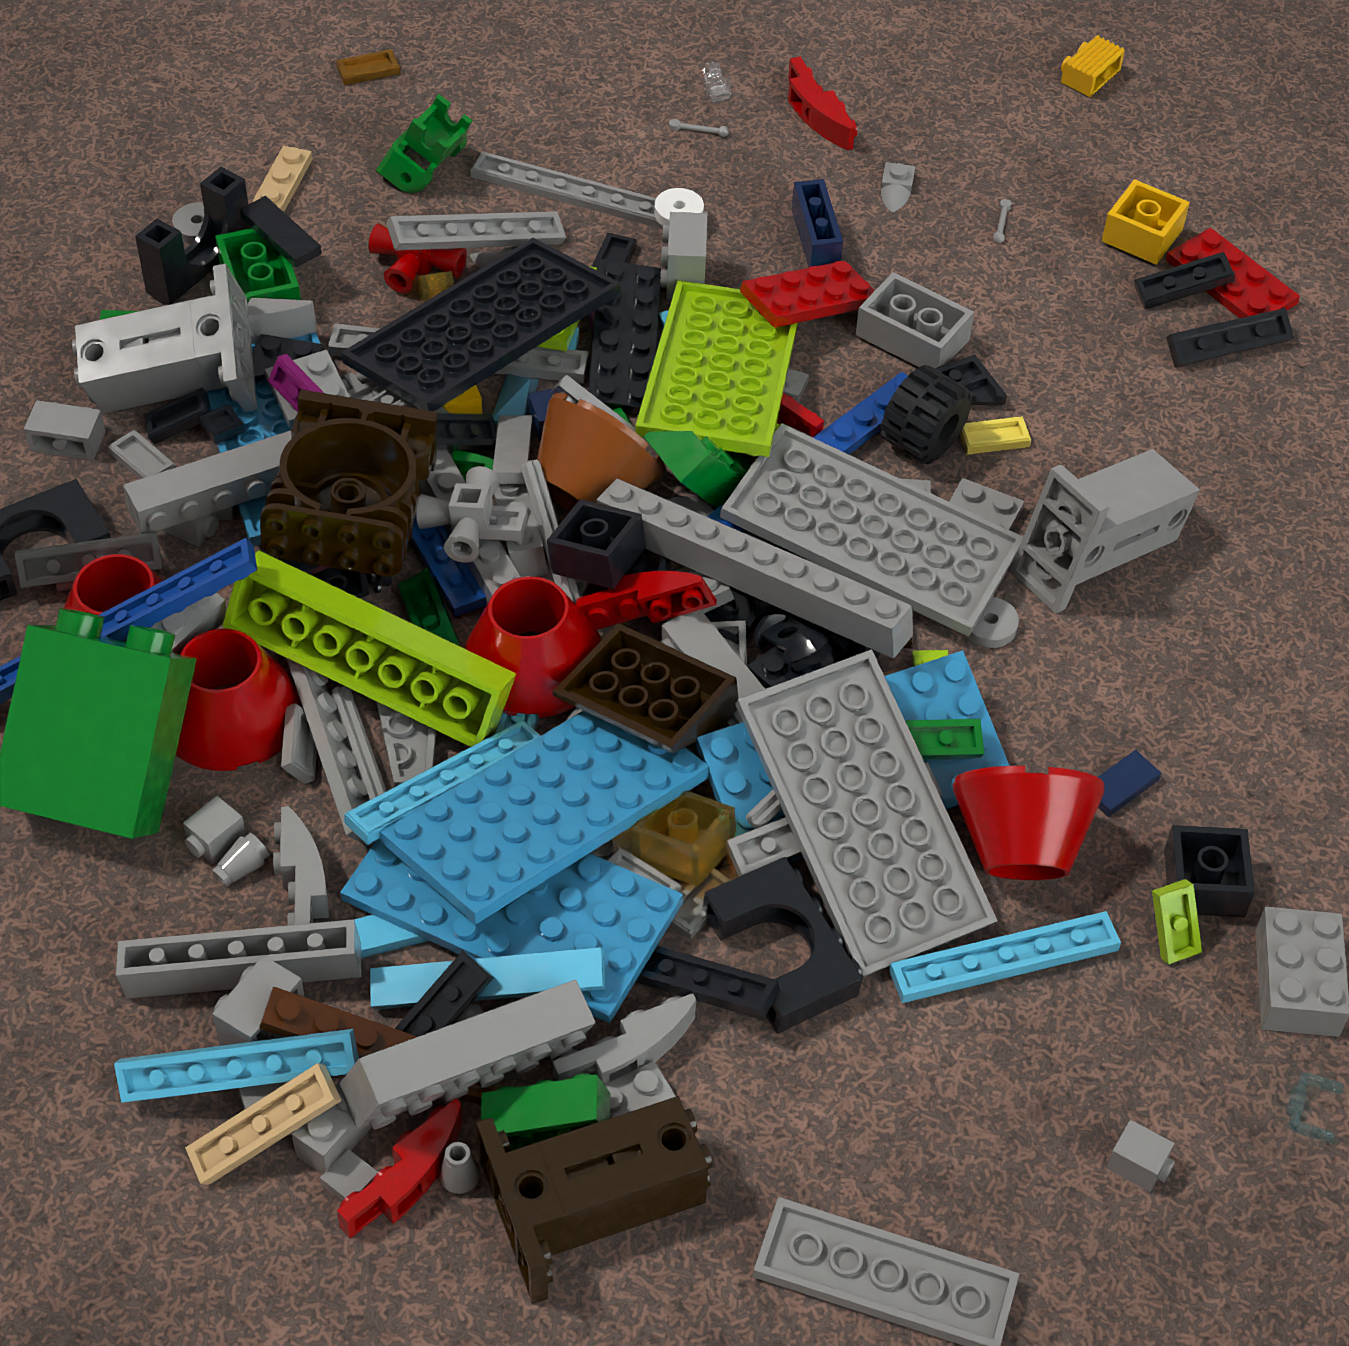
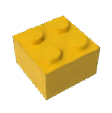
[1102,179,1190,265]

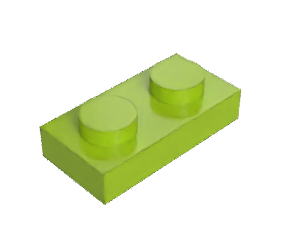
[1152,879,1202,964]

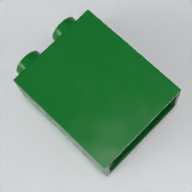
[0,608,197,839]

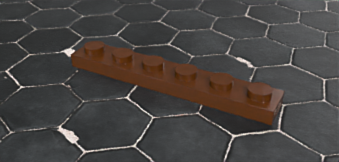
[259,987,496,1105]

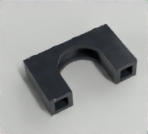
[135,167,252,305]
[0,479,111,601]
[702,857,863,1034]

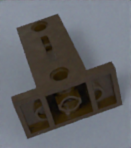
[476,1096,713,1304]

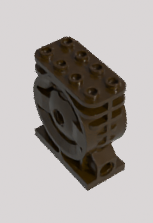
[260,389,438,577]

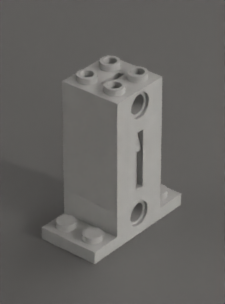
[72,263,258,413]
[1010,449,1200,614]

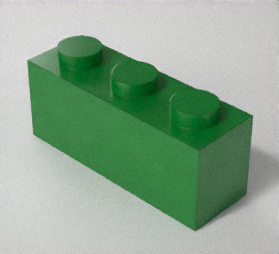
[481,1074,611,1151]

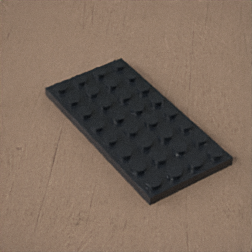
[341,238,621,411]

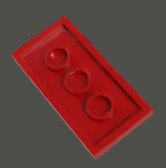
[1166,227,1300,318]
[740,261,875,328]

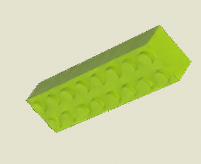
[222,550,516,747]

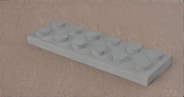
[753,1197,1020,1346]

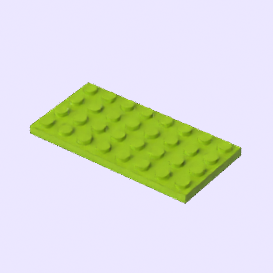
[635,280,798,457]

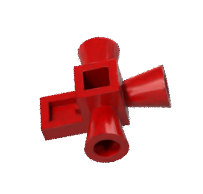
[368,223,467,293]

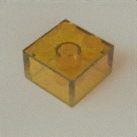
[630,791,737,886]

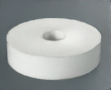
[654,188,704,226]

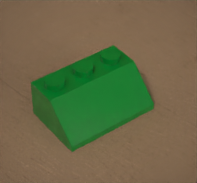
[643,431,748,509]

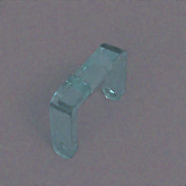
[1287,1072,1344,1143]

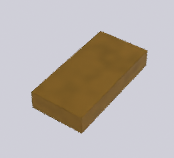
[336,49,400,86]

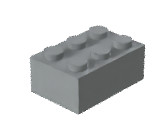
[856,272,974,369]
[1255,907,1349,1037]

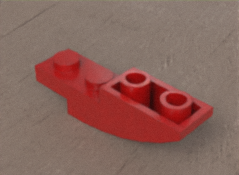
[788,56,857,150]
[576,571,717,630]
[337,1098,463,1238]

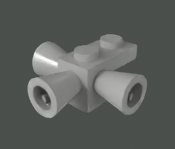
[417,466,529,563]

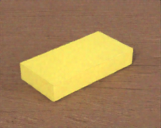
[960,416,1031,455]

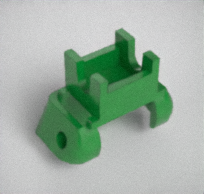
[375,94,473,194]

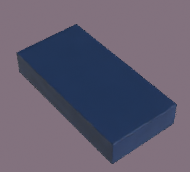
[1098,750,1162,817]

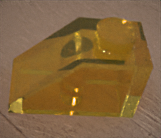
[415,271,454,304]

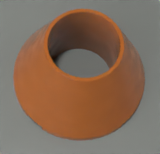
[537,393,666,512]

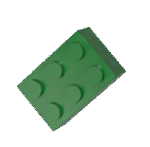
[215,228,301,304]

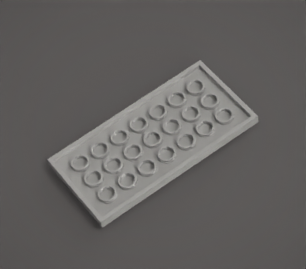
[720,423,1023,637]
[735,650,998,978]

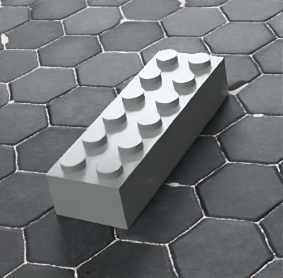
[339,979,596,1129]

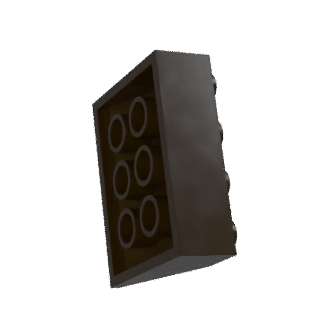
[553,623,739,753]

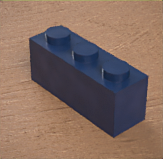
[792,179,843,268]

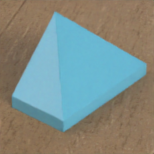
[492,374,538,424]

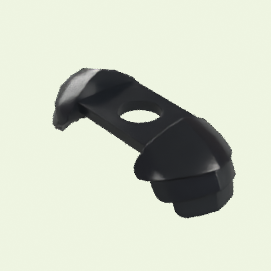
[753,614,834,675]

